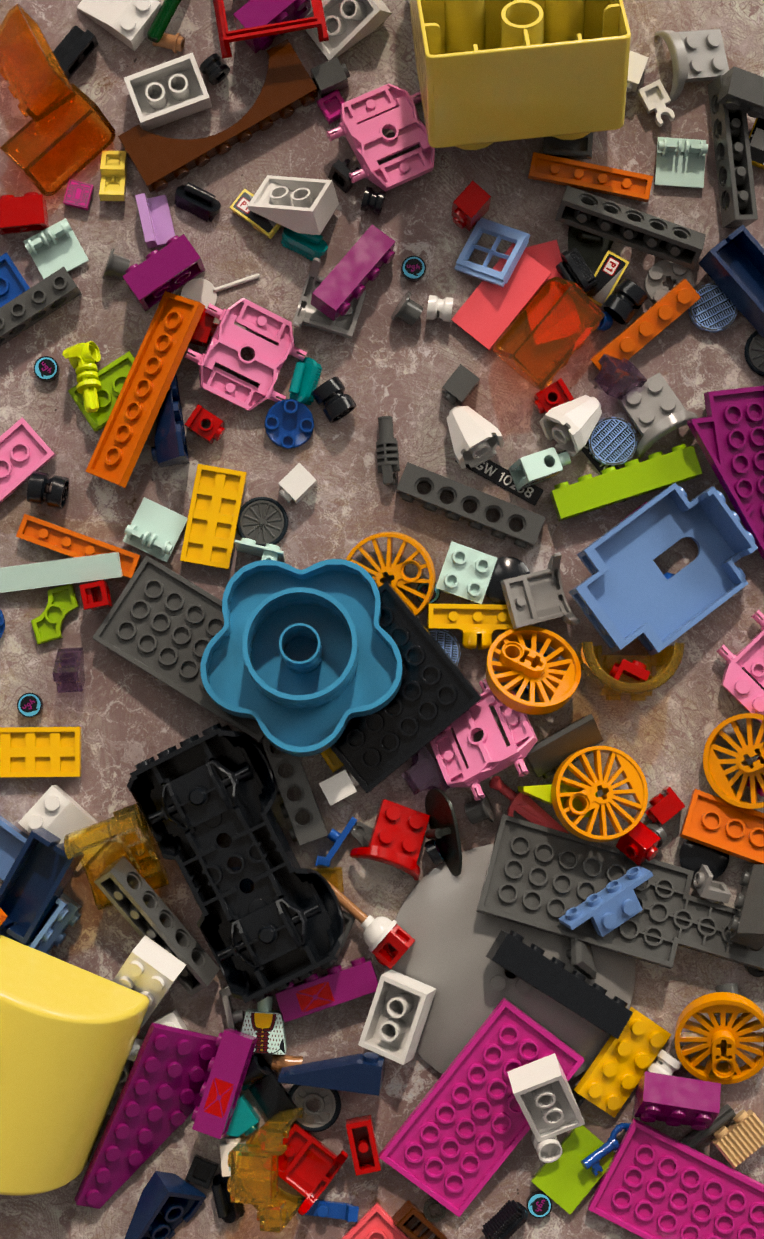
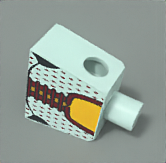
[508,447,571,491]
[241,995,287,1055]

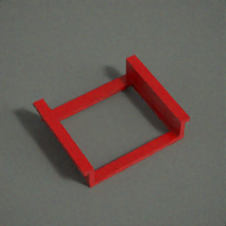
[213,0,329,59]

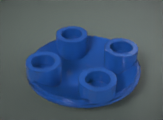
[265,399,314,449]

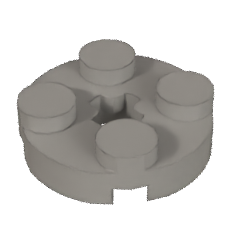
[644,260,694,303]

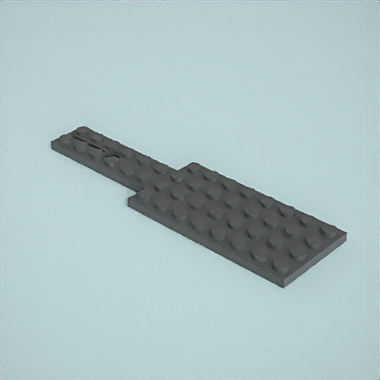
[476,814,764,971]

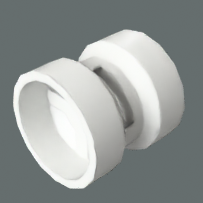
[426,295,454,322]
[648,1049,682,1076]
[531,1134,563,1163]

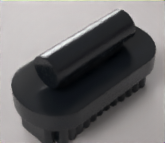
[174,182,221,222]
[556,247,597,294]
[211,1173,245,1223]
[482,1200,528,1239]

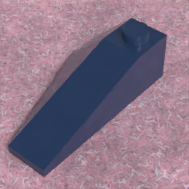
[151,373,190,467]
[278,1052,385,1096]
[125,1171,206,1239]

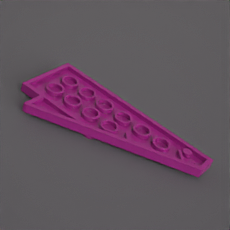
[687,386,764,560]
[74,1023,218,1209]

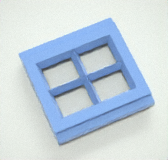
[454,217,530,287]

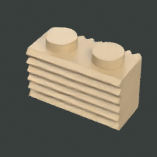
[711,1109,764,1168]

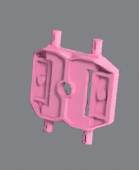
[326,83,435,192]
[184,298,307,411]
[716,610,764,724]
[430,679,538,801]

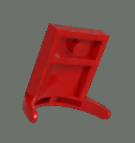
[349,799,430,881]
[264,1123,348,1216]

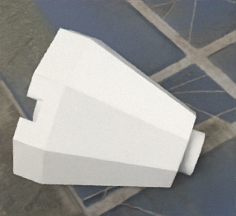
[539,395,602,457]
[446,406,504,469]

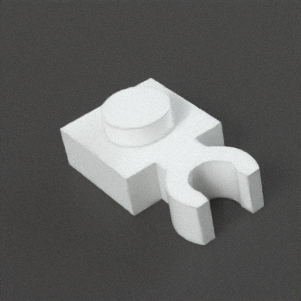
[637,79,675,127]

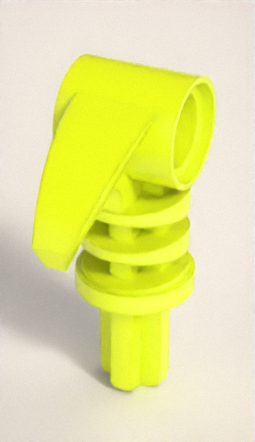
[62,341,102,413]

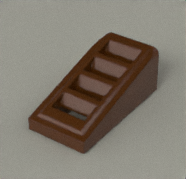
[392,1200,447,1239]

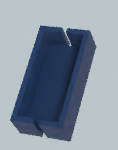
[698,225,764,338]
[0,828,84,945]

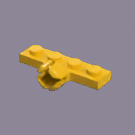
[427,604,513,650]

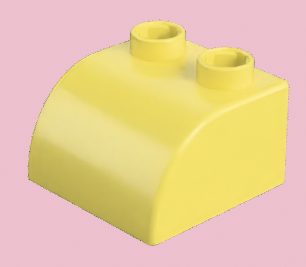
[409,0,631,150]
[0,935,149,1196]

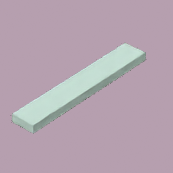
[0,552,123,593]

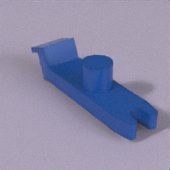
[315,816,357,867]
[297,1198,359,1222]

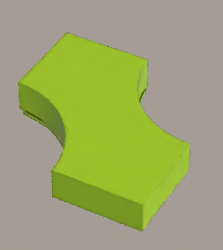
[31,584,79,645]

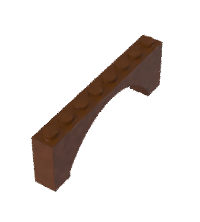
[118,39,318,193]

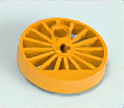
[346,532,436,616]
[485,626,581,715]
[703,713,764,809]
[551,746,648,842]
[674,992,764,1085]

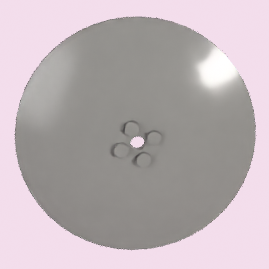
[385,844,636,1080]

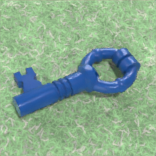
[581,1123,631,1176]

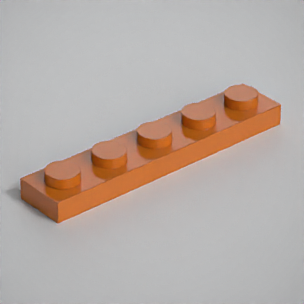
[528,152,653,202]
[590,279,701,379]
[16,514,141,578]

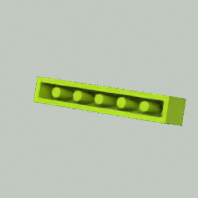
[550,444,702,522]

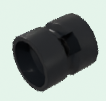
[602,278,648,326]
[311,376,357,423]
[27,471,69,509]

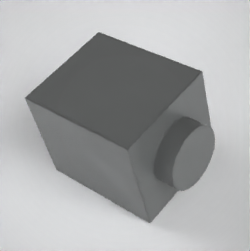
[311,57,350,98]
[442,364,480,406]

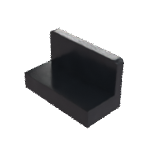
[46,26,98,81]

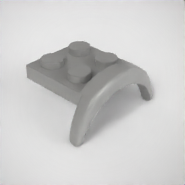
[655,29,729,102]
[293,258,367,339]
[617,372,699,458]
[500,552,580,629]

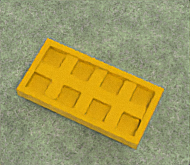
[180,464,247,570]
[0,727,81,777]
[574,1006,672,1118]

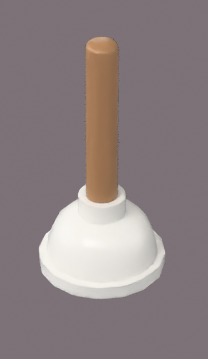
[328,881,397,952]

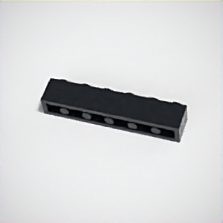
[486,930,633,1039]

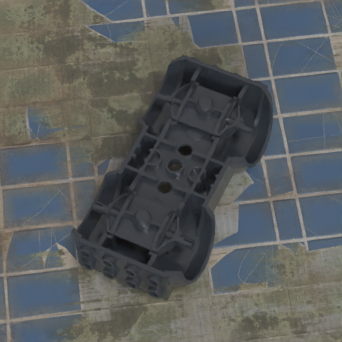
[127,723,346,1003]

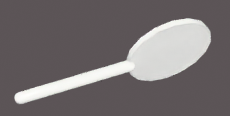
[181,273,260,310]

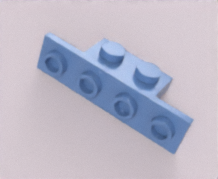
[559,865,653,937]

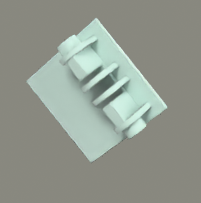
[655,137,708,188]
[23,218,89,279]
[123,497,188,562]
[234,538,285,563]
[435,541,498,604]

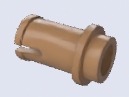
[152,33,185,53]
[271,1054,303,1072]

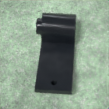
[241,1053,301,1131]

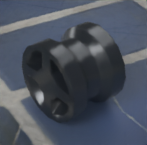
[199,53,230,85]
[360,186,386,215]

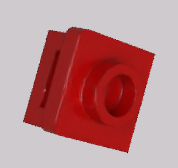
[609,659,651,686]

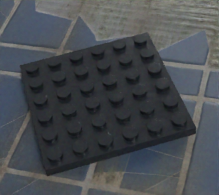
[330,581,483,793]

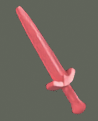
[489,776,569,834]

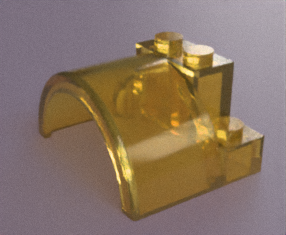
[575,642,685,701]
[64,803,169,910]
[227,1108,303,1233]

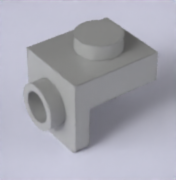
[693,864,731,903]

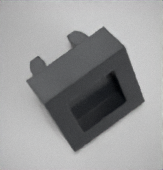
[328,159,359,193]

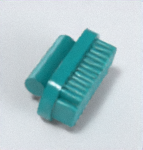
[281,227,328,261]
[289,357,322,405]

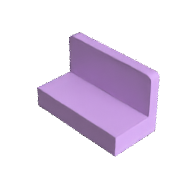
[135,193,175,249]

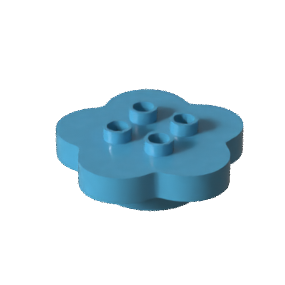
[200,559,403,757]

